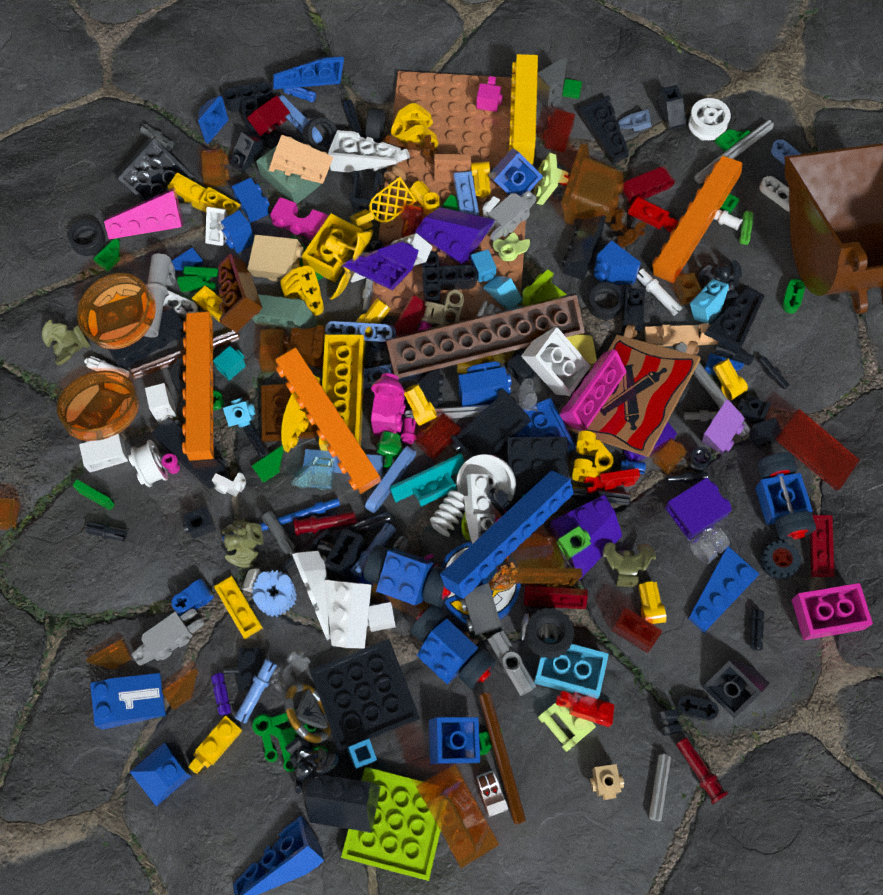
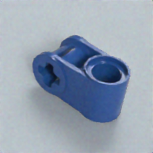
[172,579,214,616]

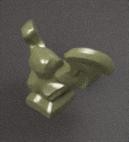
[42,320,91,366]
[222,519,264,568]
[603,543,656,587]

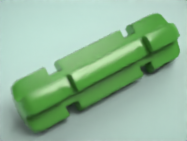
[739,211,754,245]

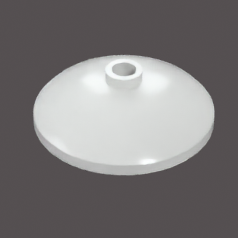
[457,454,516,514]

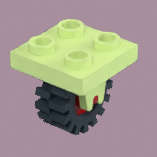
[534,153,579,205]

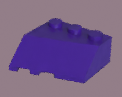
[415,207,495,265]
[342,242,419,291]
[549,495,622,581]

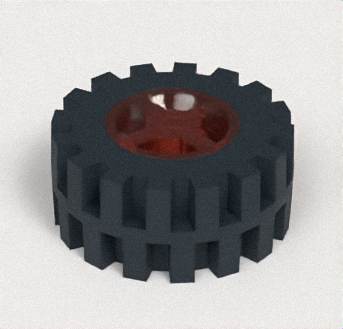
[760,540,801,580]

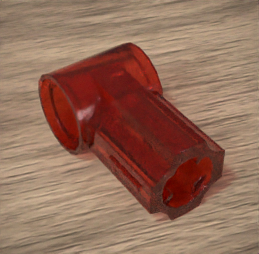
[401,204,424,238]

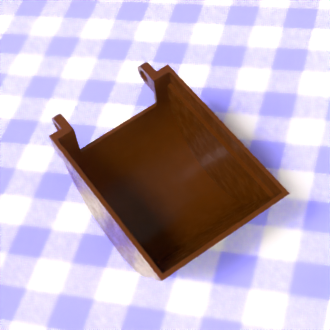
[784,143,883,314]

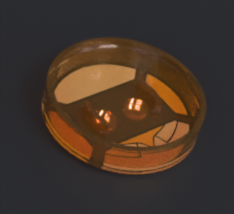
[77,273,156,349]
[57,370,139,441]

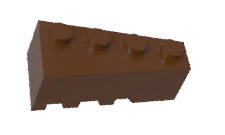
[218,253,263,333]

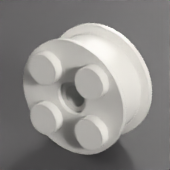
[688,98,731,140]
[128,440,168,487]

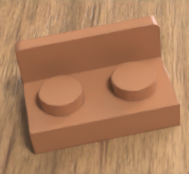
[434,154,471,183]

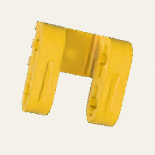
[391,103,438,148]
[280,266,324,316]
[572,431,613,484]

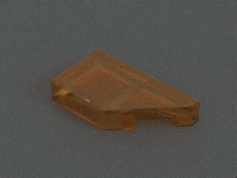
[162,669,198,710]

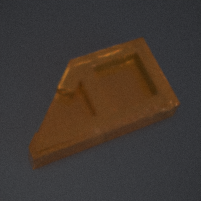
[86,640,132,670]

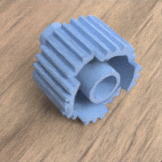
[252,570,297,617]

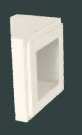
[242,568,261,593]

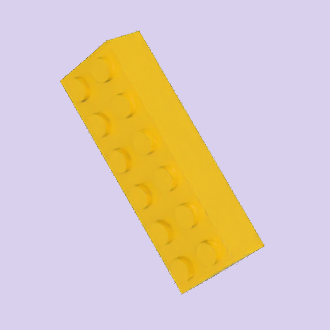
[509,54,538,165]
[319,335,366,451]

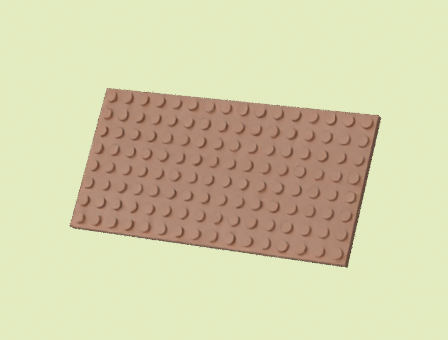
[370,71,526,320]

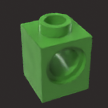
[556,526,591,560]

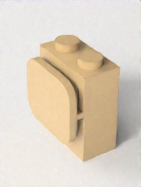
[248,235,304,282]

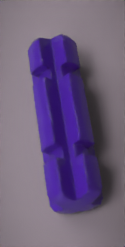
[211,673,231,716]

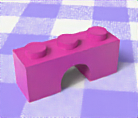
[270,197,329,240]

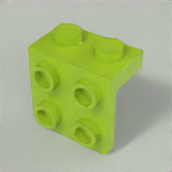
[522,269,567,305]

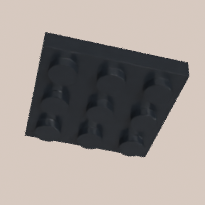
[507,437,568,498]

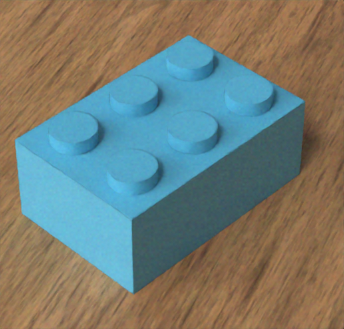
[534,637,609,699]

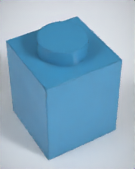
[471,249,496,283]
[347,739,377,769]

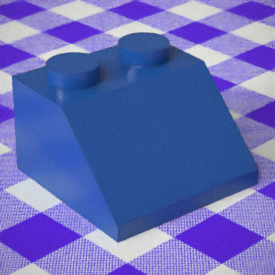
[488,148,543,196]
[593,241,641,285]
[429,717,480,765]

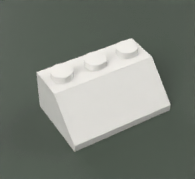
[521,327,591,396]

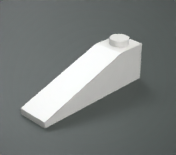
[328,130,401,172]
[292,551,331,640]

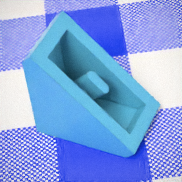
[483,276,523,309]

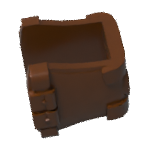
[287,325,325,369]

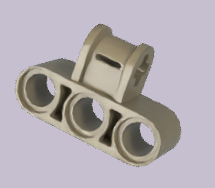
[421,290,464,326]

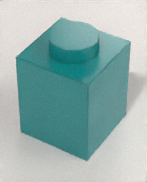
[213,346,246,381]

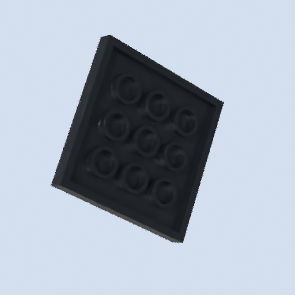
[310,639,420,753]

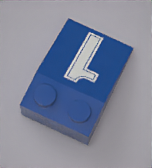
[90,673,166,730]

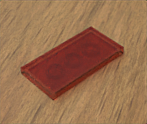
[775,409,860,491]

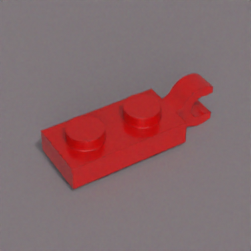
[628,197,678,233]
[584,468,641,493]
[556,691,614,727]

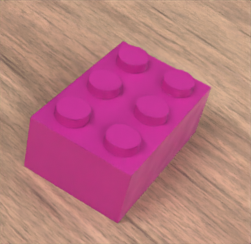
[792,583,873,640]

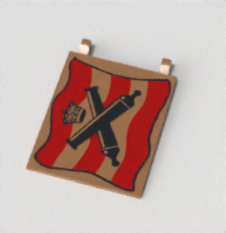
[566,325,701,457]

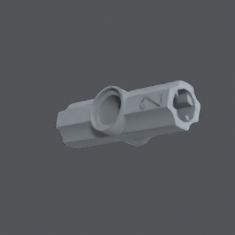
[487,631,536,696]

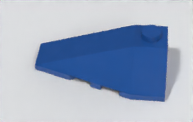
[273,56,344,89]
[233,816,325,895]

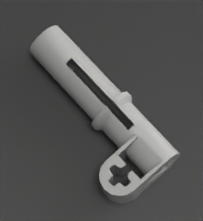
[141,253,176,337]

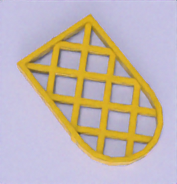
[369,177,416,223]

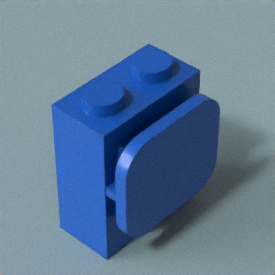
[458,362,512,406]

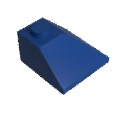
[198,96,229,144]
[130,742,192,806]

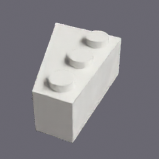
[324,580,371,648]

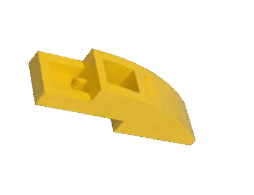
[168,173,241,215]
[281,375,322,453]

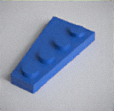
[688,546,759,633]

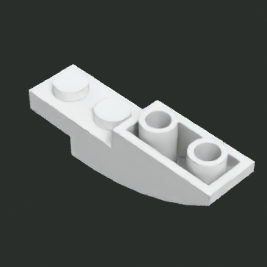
[464,474,496,544]

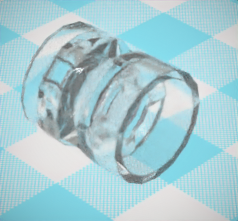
[690,525,730,564]

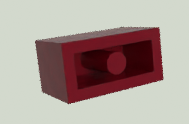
[247,95,290,136]

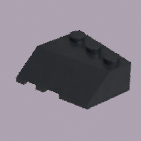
[114,137,194,201]

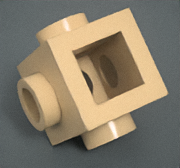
[590,764,624,800]

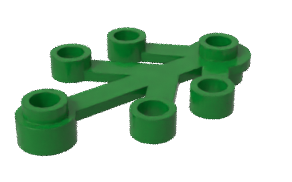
[252,709,327,773]

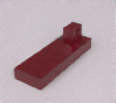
[384,295,426,346]
[810,515,834,578]
[523,582,588,610]

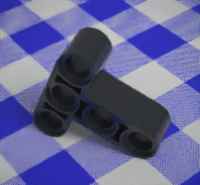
[222,82,274,135]
[422,251,477,304]

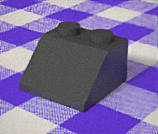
[537,57,567,110]
[460,583,501,636]

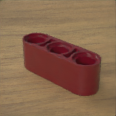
[621,166,675,204]

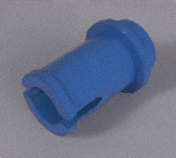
[619,459,646,475]

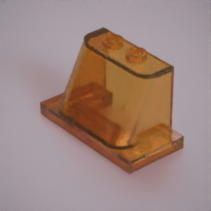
[561,144,624,225]
[489,534,583,590]
[416,764,499,869]

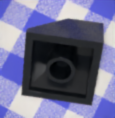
[703,659,769,719]

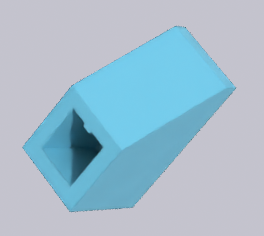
[690,279,729,325]

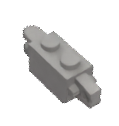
[487,191,536,241]
[132,609,204,666]

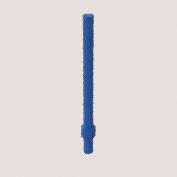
[222,498,340,541]

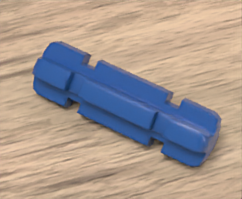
[283,87,316,102]

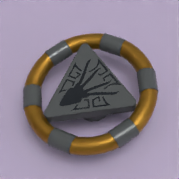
[284,683,331,743]

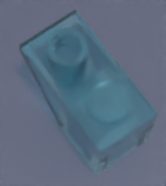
[291,457,335,490]

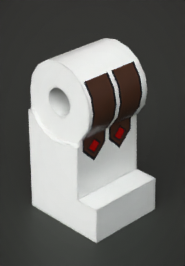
[476,770,508,817]

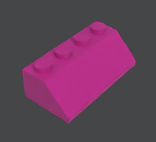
[559,349,626,431]

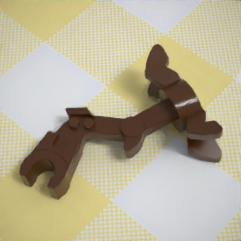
[382,135,438,165]
[595,203,646,248]

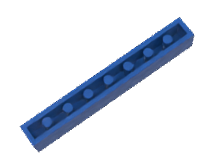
[440,471,574,599]

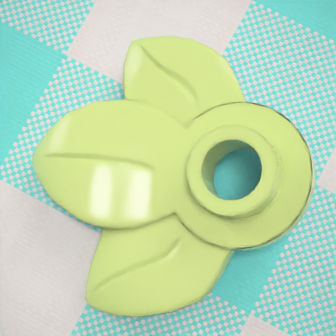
[493,233,530,261]

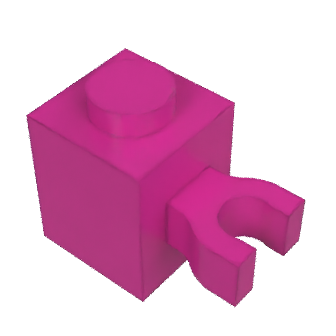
[477,76,503,112]

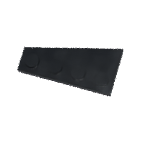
[578,96,629,164]
[704,287,765,352]

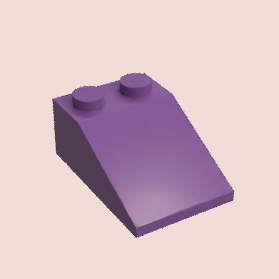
[702,399,745,454]

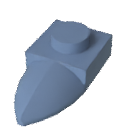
[618,109,652,132]

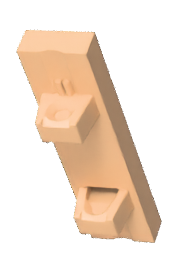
[644,323,719,346]

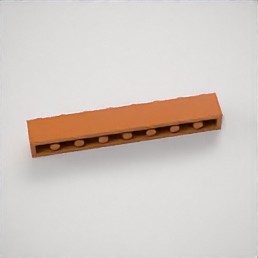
[652,155,742,283]
[182,312,214,461]
[275,347,381,494]

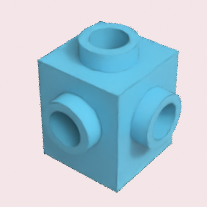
[223,398,256,427]

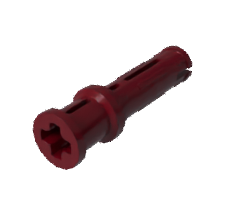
[294,511,356,536]
[676,737,729,805]

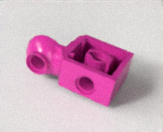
[371,373,406,436]

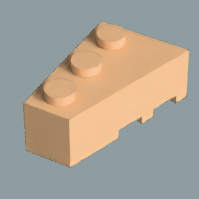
[269,135,333,184]

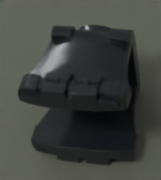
[350,171,385,215]

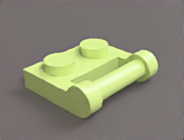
[538,703,596,752]

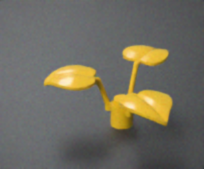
[325,229,374,300]

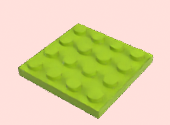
[341,767,451,881]

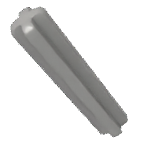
[649,754,671,821]

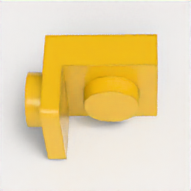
[350,209,374,231]

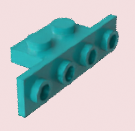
[389,454,465,506]

